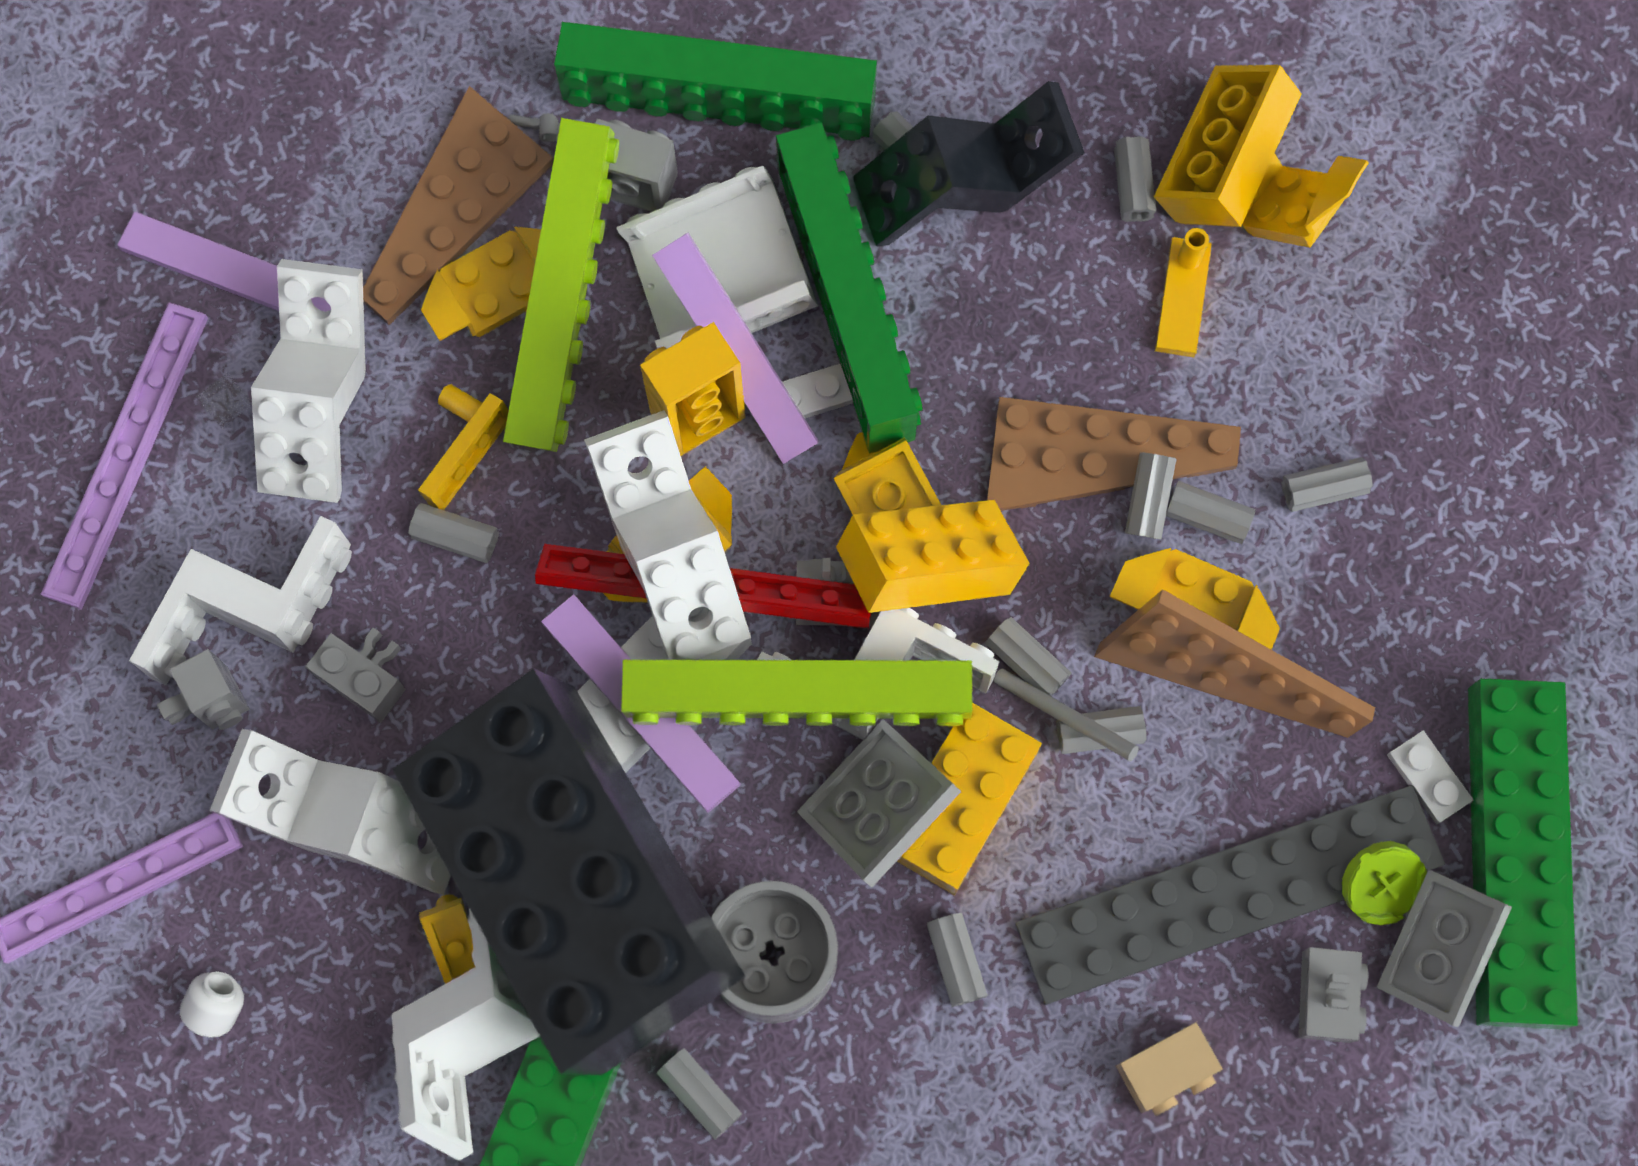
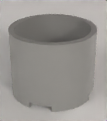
[712,881,838,1024]

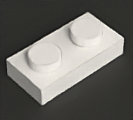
[782,364,853,418]
[1387,730,1473,825]

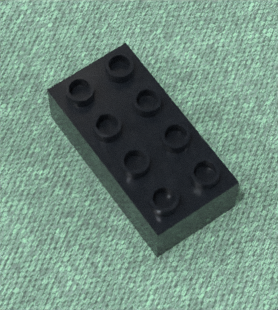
[393,668,746,1075]

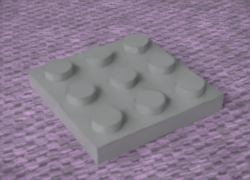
[797,719,961,887]

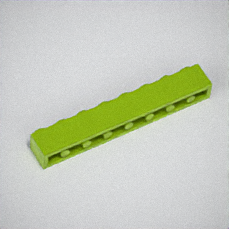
[503,118,619,452]
[621,660,972,726]

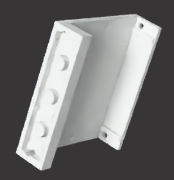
[616,165,818,349]

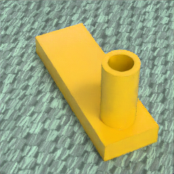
[1155,228,1212,358]
[418,384,509,510]
[420,894,475,984]

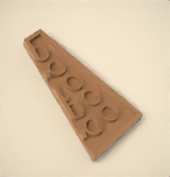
[363,86,554,325]
[987,397,1241,511]
[1094,589,1375,738]

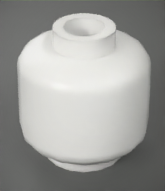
[180,972,244,1037]

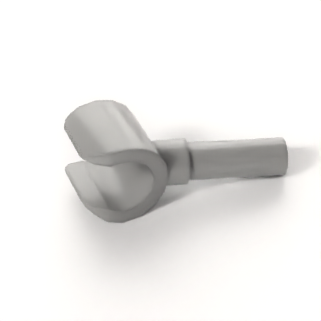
[508,113,560,142]

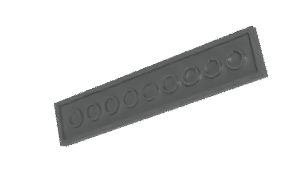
[1015,785,1445,1005]

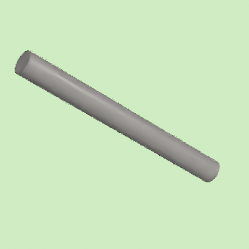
[994,669,1139,761]

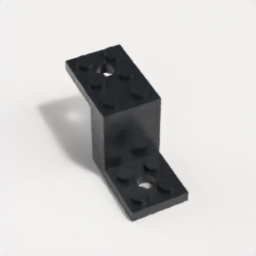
[852,81,1085,247]

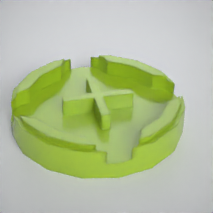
[1342,841,1427,926]

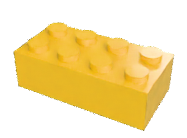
[1154,65,1302,227]
[640,322,746,456]
[836,500,1030,613]
[897,703,1042,896]

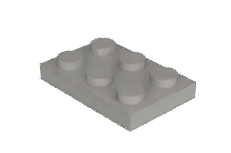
[1376,870,1512,1027]

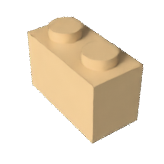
[1116,1022,1223,1116]

